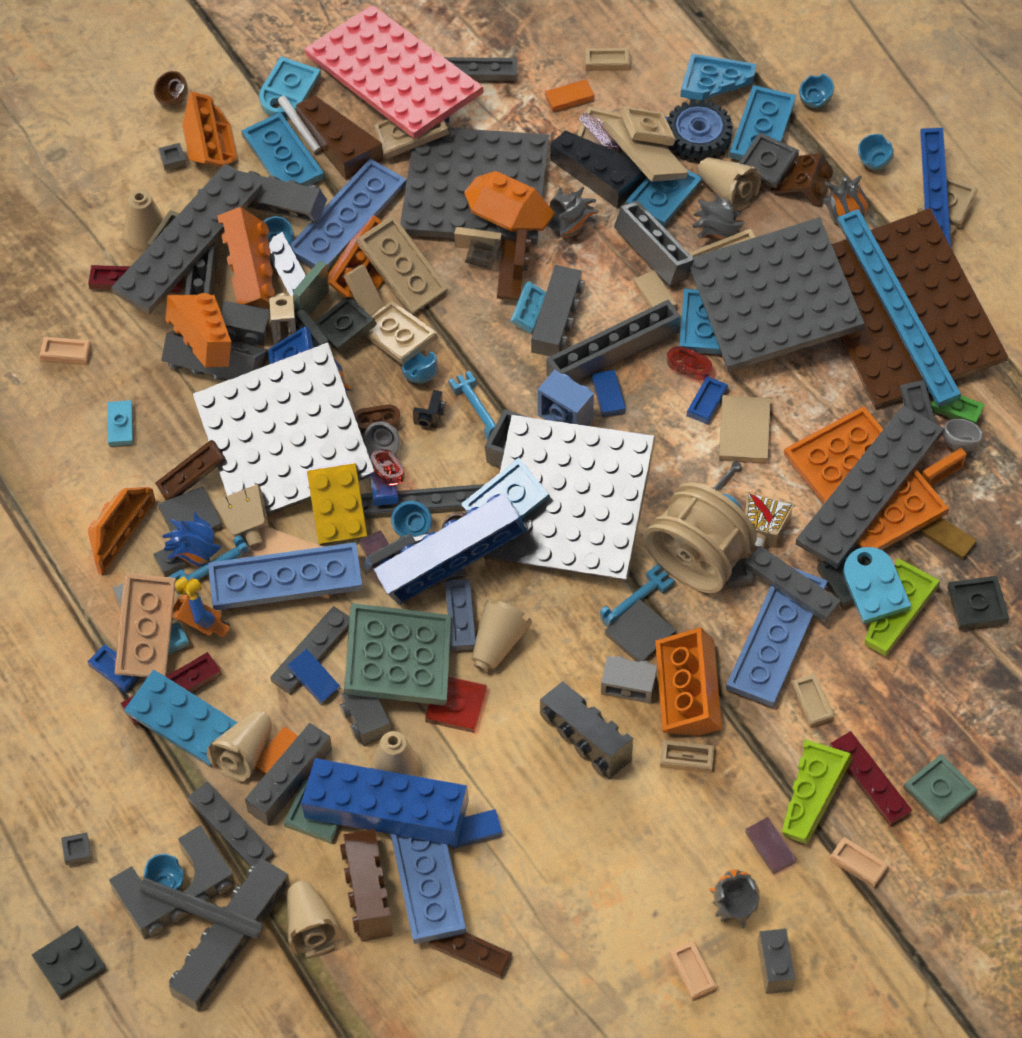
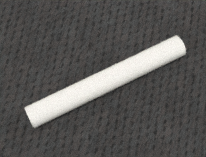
[278,96,321,153]

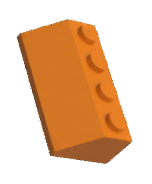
[655,627,722,736]

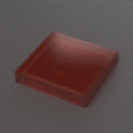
[425,676,487,733]

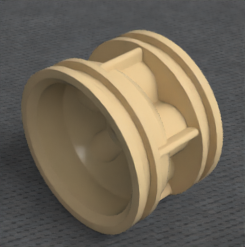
[643,482,757,593]

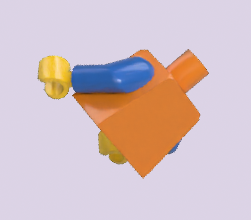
[172,577,230,637]

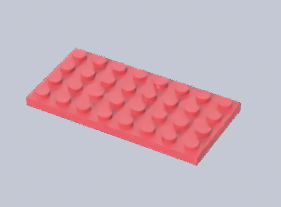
[304,5,484,139]

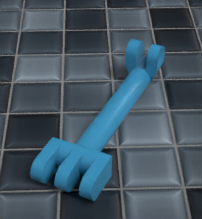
[448,371,496,440]
[169,535,250,596]
[600,565,676,626]

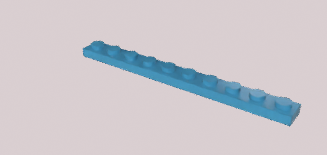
[837,209,961,407]

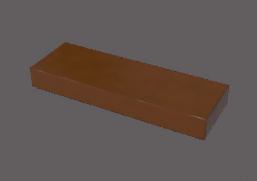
[155,440,226,501]
[428,932,513,979]

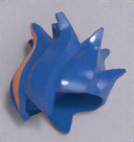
[162,512,221,567]

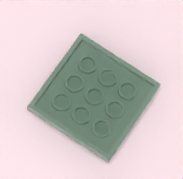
[343,603,451,706]

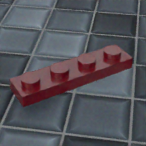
[88,265,184,292]
[120,652,222,727]
[829,731,912,827]

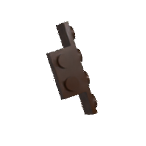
[497,229,531,301]

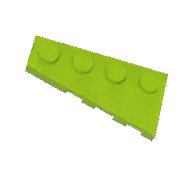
[865,558,940,656]
[782,739,853,844]

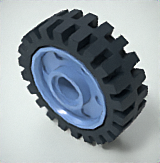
[667,99,732,163]

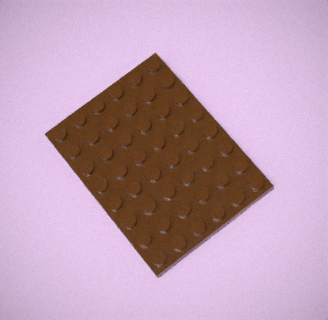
[832,208,1008,410]

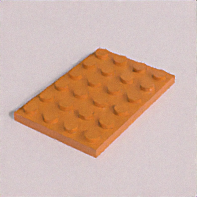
[784,406,949,550]

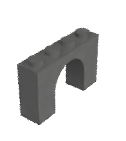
[109,825,236,939]

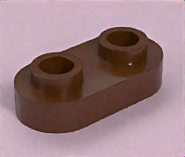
[354,404,401,433]

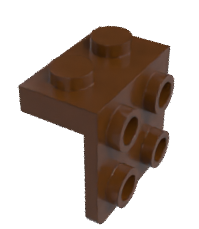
[771,153,833,206]

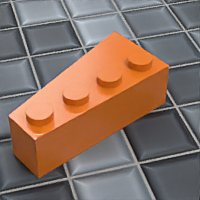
[217,207,274,309]
[166,293,231,367]

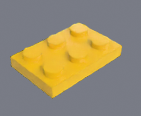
[307,463,368,544]

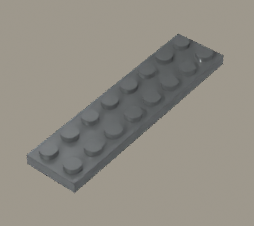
[111,164,263,314]
[795,406,944,568]

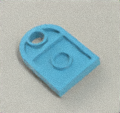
[259,57,321,118]
[844,547,911,624]

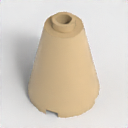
[697,158,761,210]
[123,190,164,251]
[471,599,532,672]
[207,711,272,782]
[370,731,422,777]
[287,881,341,957]

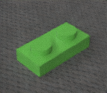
[931,395,985,424]

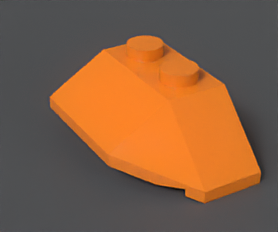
[182,91,237,167]
[464,171,555,231]
[327,215,383,298]
[88,487,156,575]

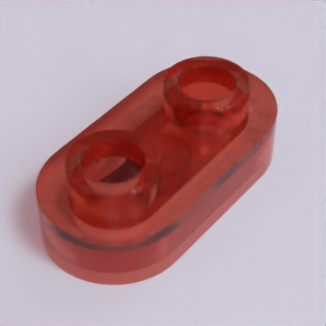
[667,346,712,380]
[370,449,405,486]

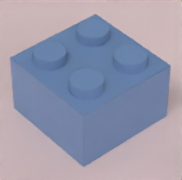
[538,370,594,426]

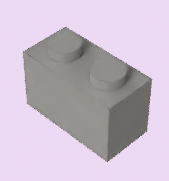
[601,656,657,704]

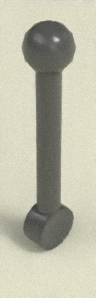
[713,462,741,490]

